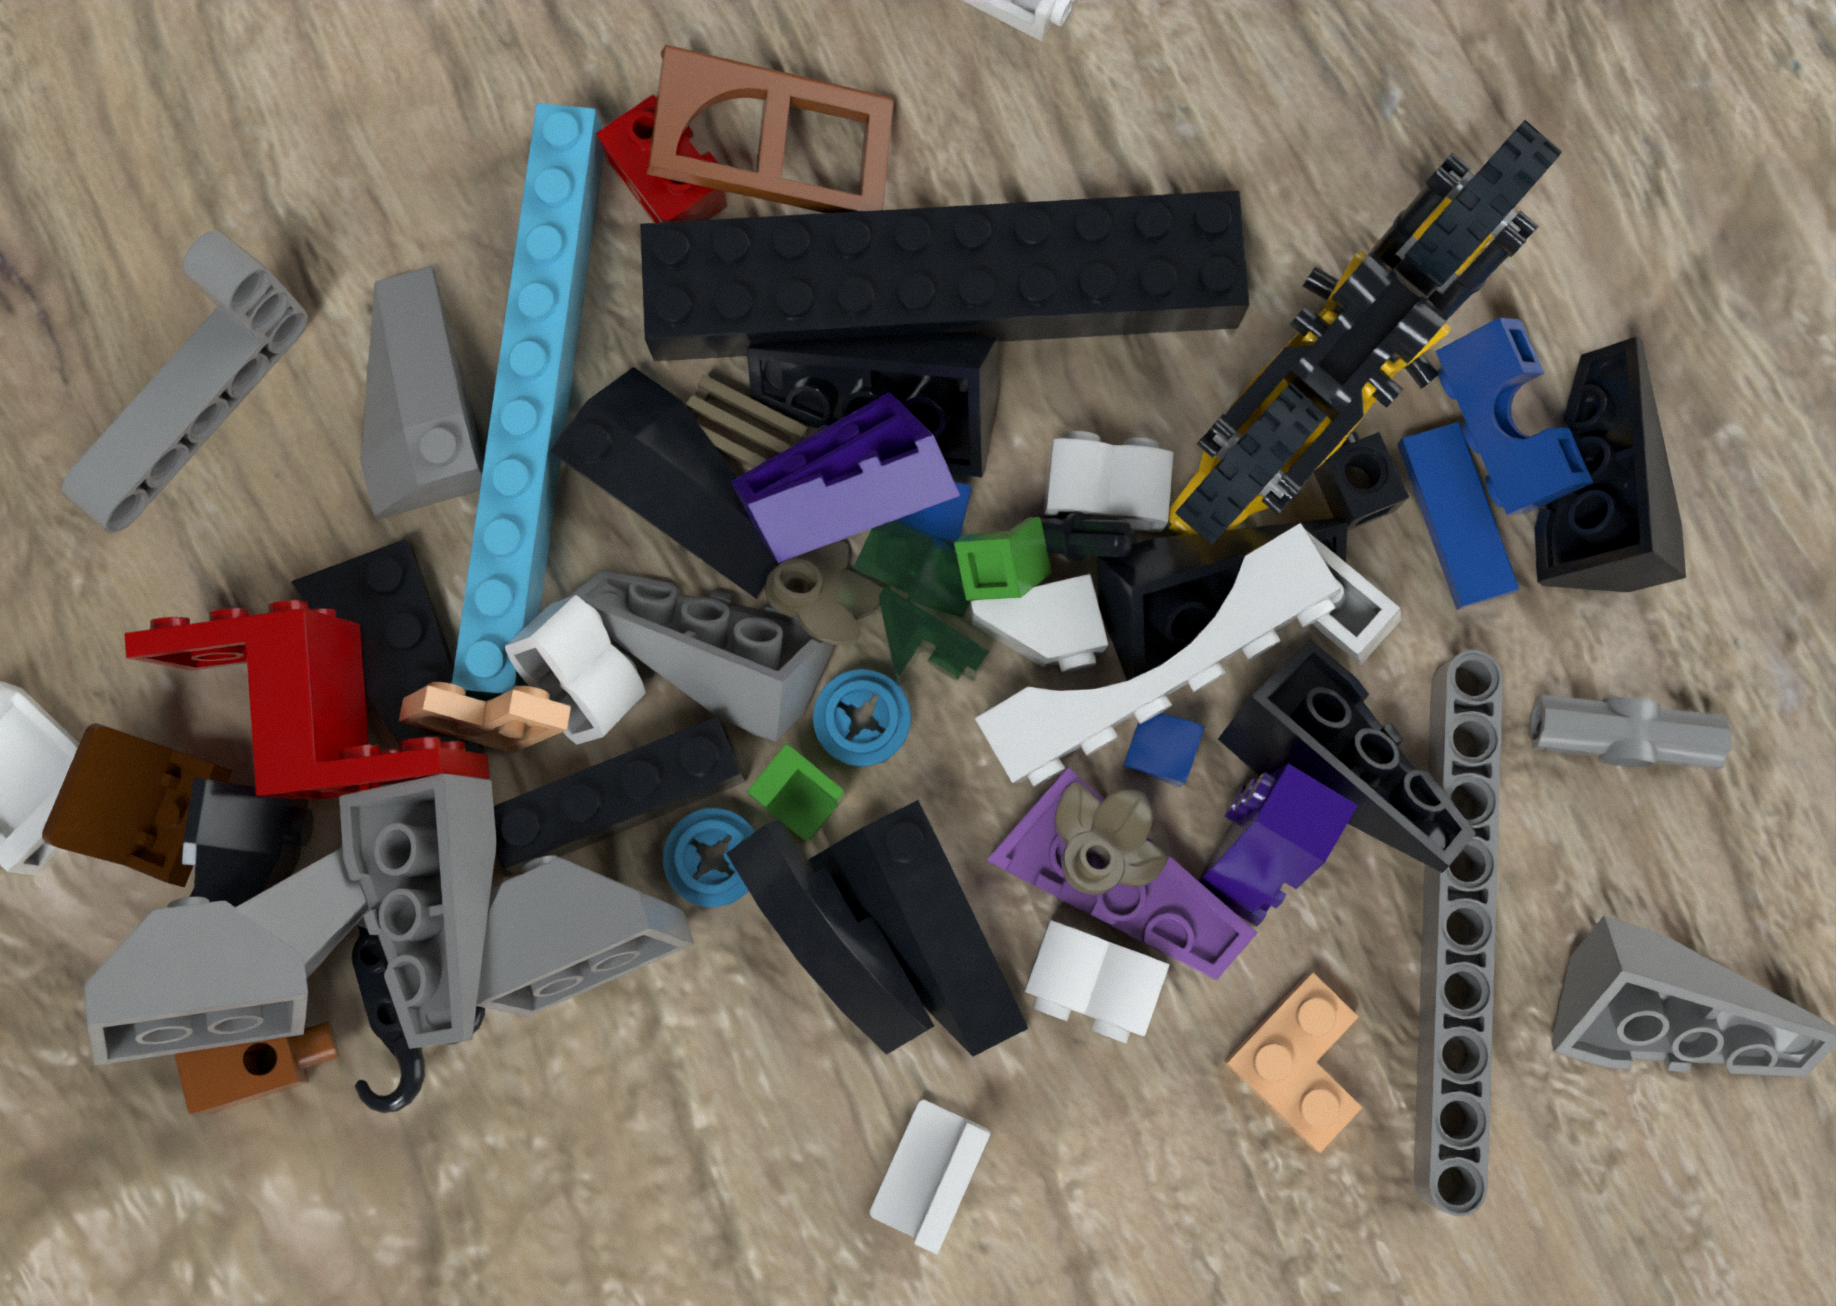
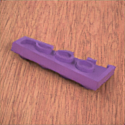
[986,768,1257,980]

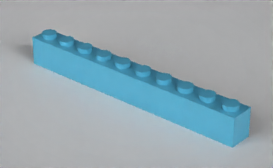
[452,103,604,701]

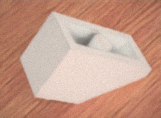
[1305,529,1402,665]
[969,574,1109,673]

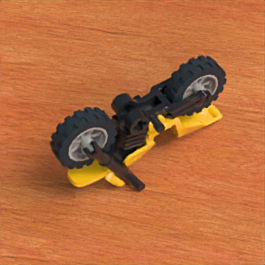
[1168,120,1562,544]

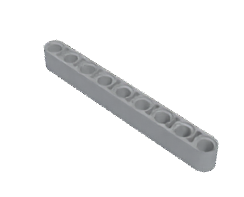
[1413,650,1503,1217]

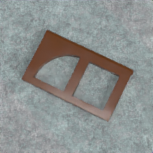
[647,44,894,213]

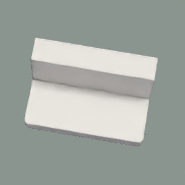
[870,1099,991,1255]

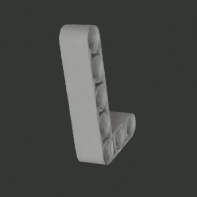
[61,230,308,533]

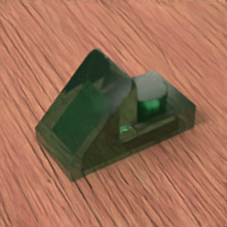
[853,519,971,618]
[878,586,989,686]

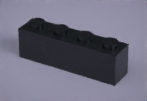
[494,716,746,874]

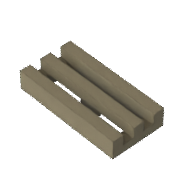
[686,374,809,469]

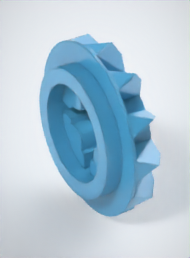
[813,669,911,768]
[663,808,755,907]

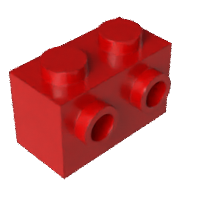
[595,94,728,223]

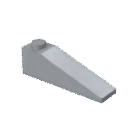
[360,266,485,520]
[568,570,835,742]
[339,773,497,1049]
[1551,915,1836,1077]

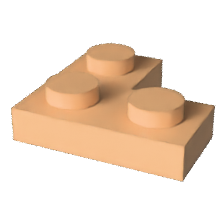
[399,682,571,753]
[1224,972,1363,1153]

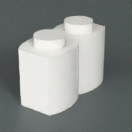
[1043,431,1174,533]
[505,595,646,744]
[1024,920,1170,1044]

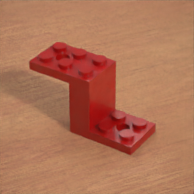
[124,600,490,801]

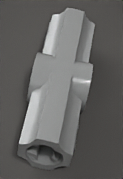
[1528,695,1732,770]

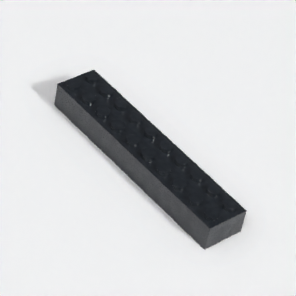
[640,190,1250,361]

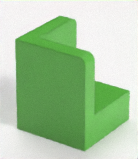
[954,517,1052,600]
[747,743,846,841]

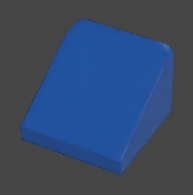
[1122,713,1205,787]

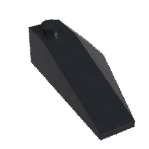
[550,367,783,600]
[1097,517,1347,681]

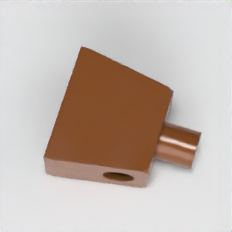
[174,1021,339,1115]

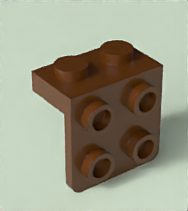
[42,723,233,888]

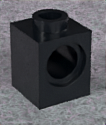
[1313,432,1409,531]

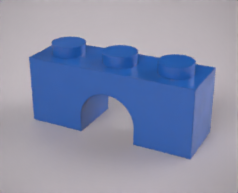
[1435,317,1593,515]

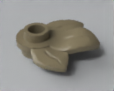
[765,541,886,645]
[1054,782,1169,895]

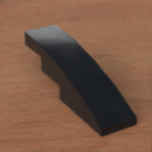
[726,819,934,1055]

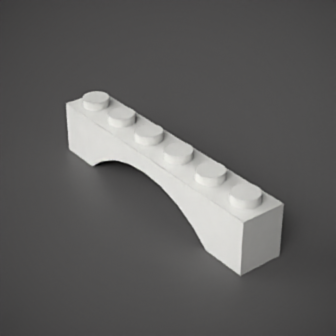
[975,523,1341,787]

